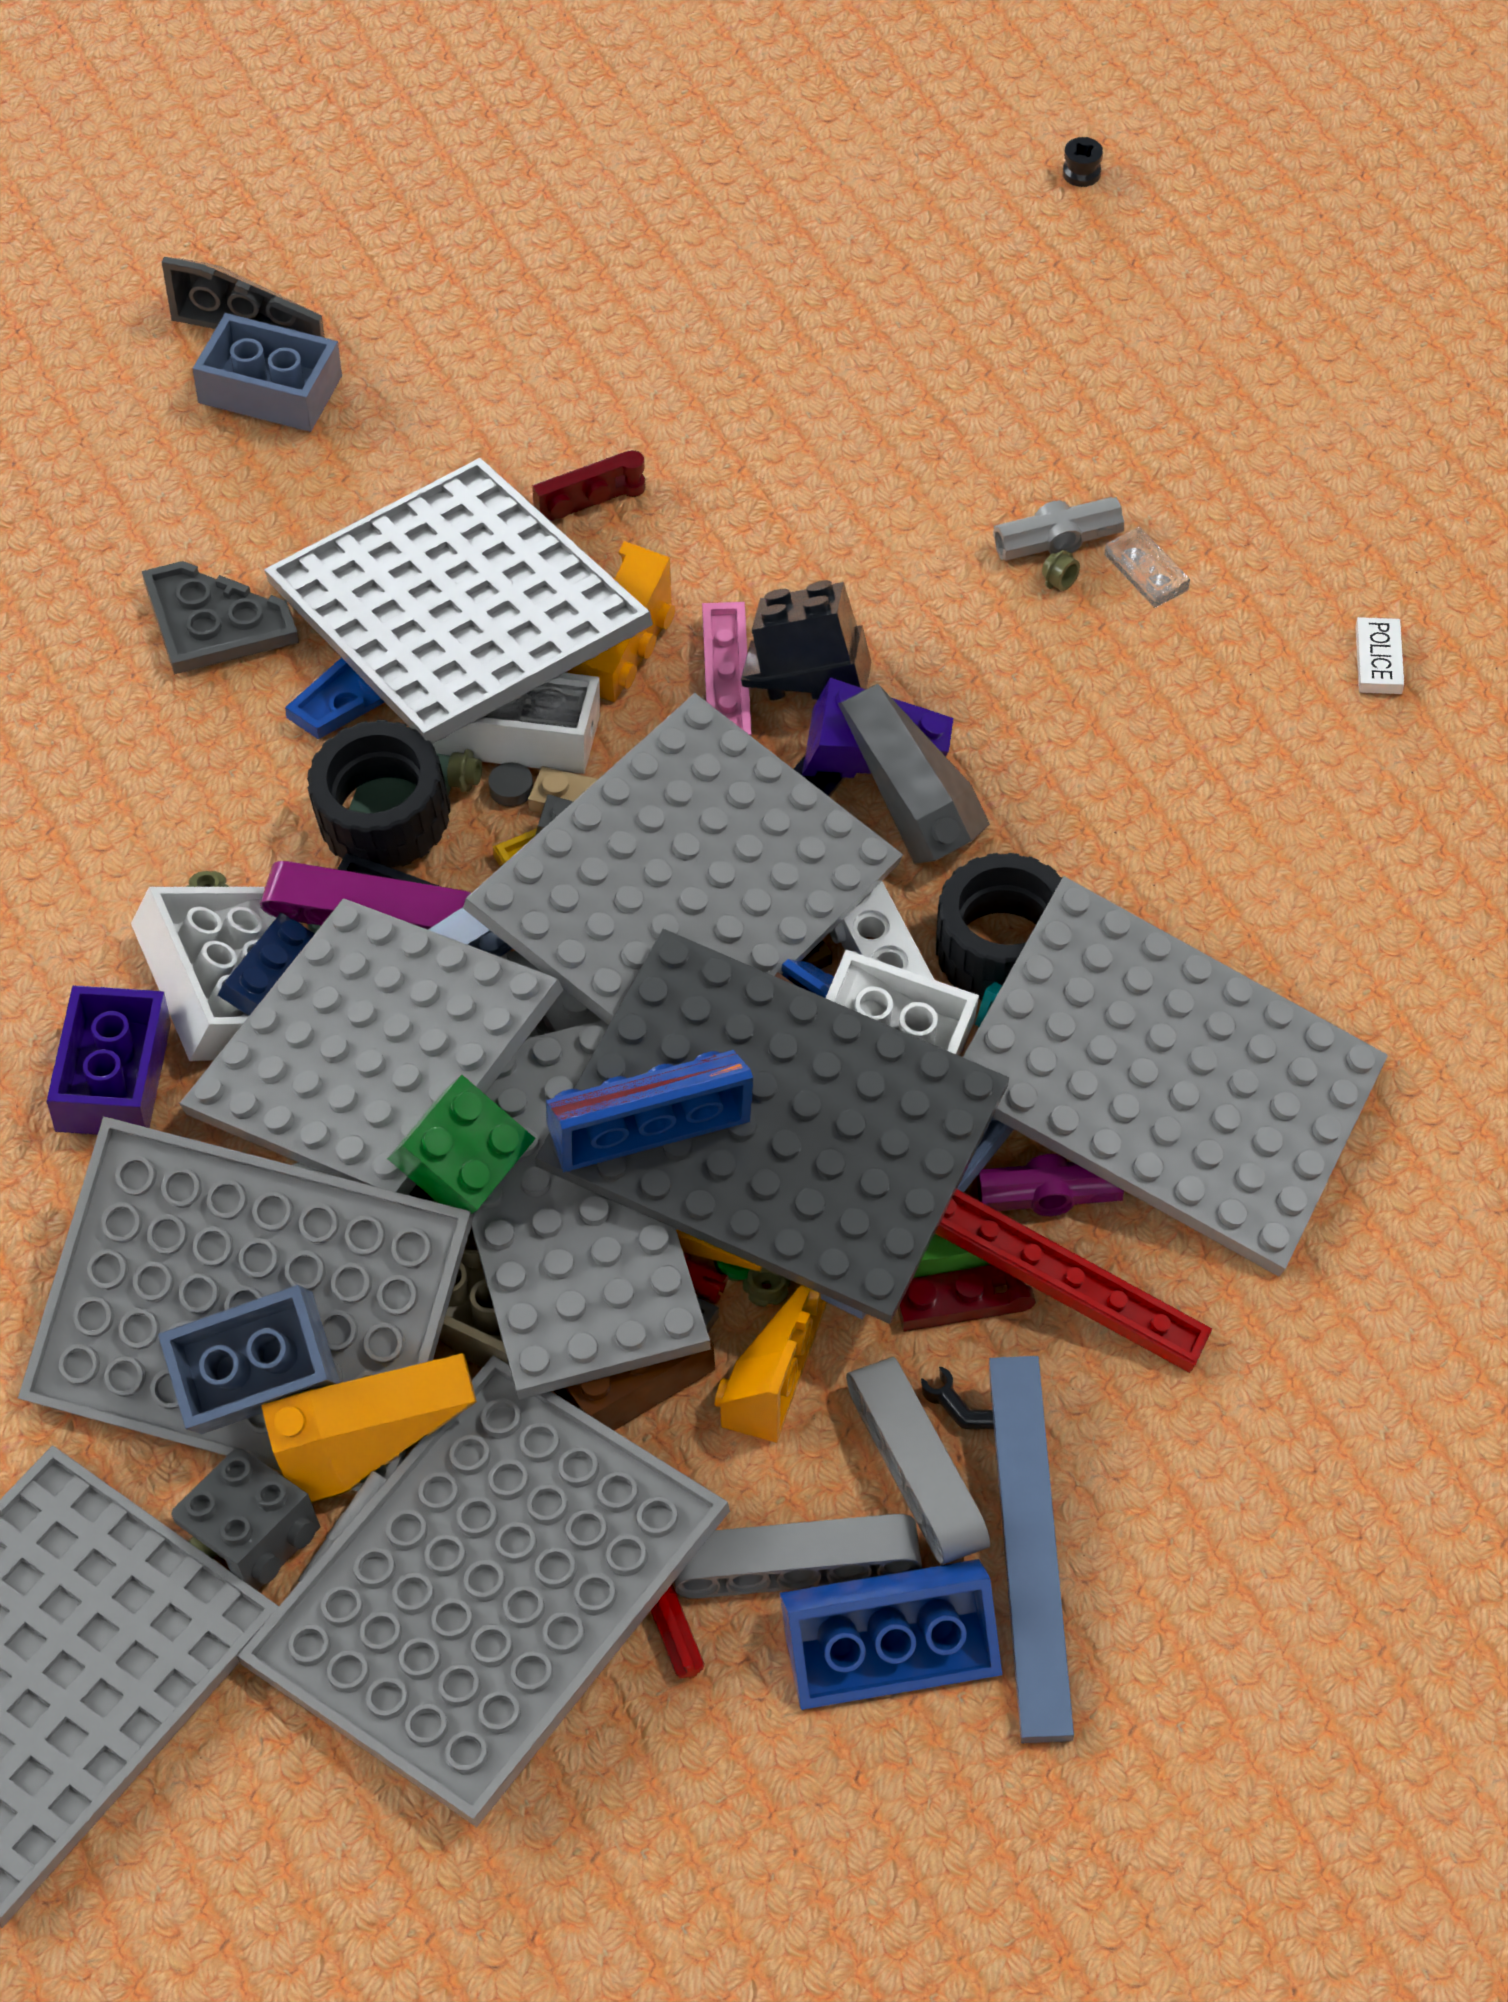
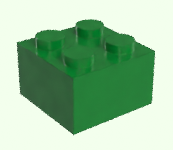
[387,1075,536,1215]

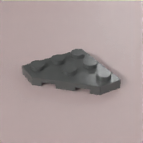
[142,561,299,674]

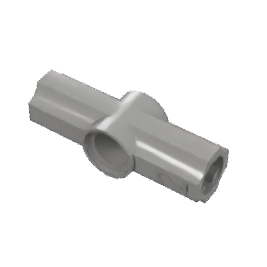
[993,497,1124,561]

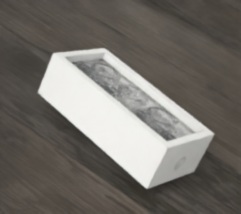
[433,673,600,774]

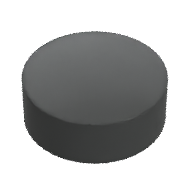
[489,763,533,807]

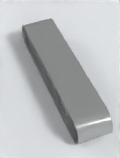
[846,1357,990,1565]
[674,1514,922,1599]

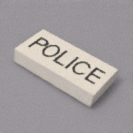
[1356,617,1404,694]

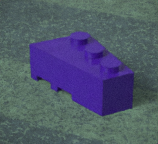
[802,678,953,778]

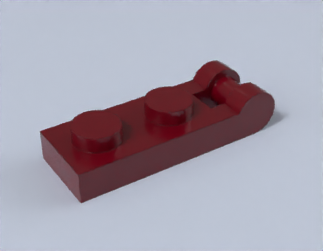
[532,450,646,521]
[898,1265,1036,1332]

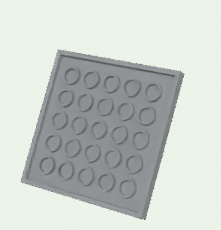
[179,898,563,1195]

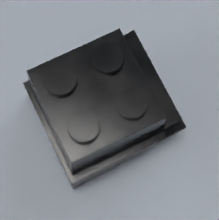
[741,580,872,701]

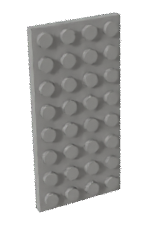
[471,1020,711,1400]

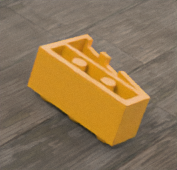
[568,541,675,703]

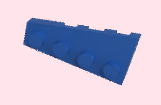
[285,657,385,739]

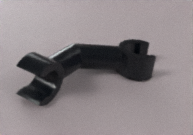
[921,1367,994,1429]

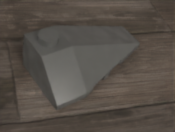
[162,257,325,338]
[838,684,990,864]

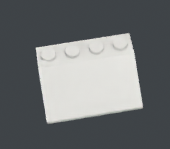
[131,887,276,1061]
[826,949,979,1056]

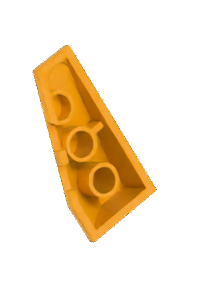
[714,1285,828,1443]
[261,1353,477,1503]

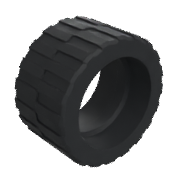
[307,720,451,868]
[936,853,1063,1002]

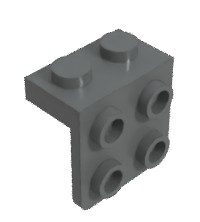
[171,1449,320,1591]

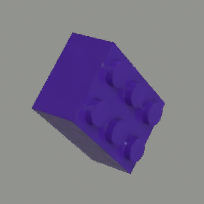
[47,985,171,1135]

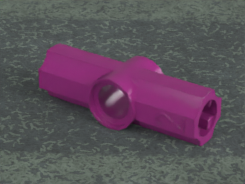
[977,1154,1124,1217]

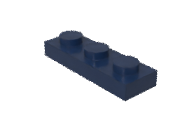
[217,913,315,1016]

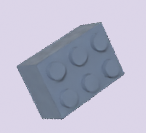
[192,313,342,432]
[158,1285,340,1435]

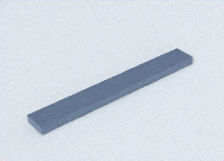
[988,1356,1074,1744]

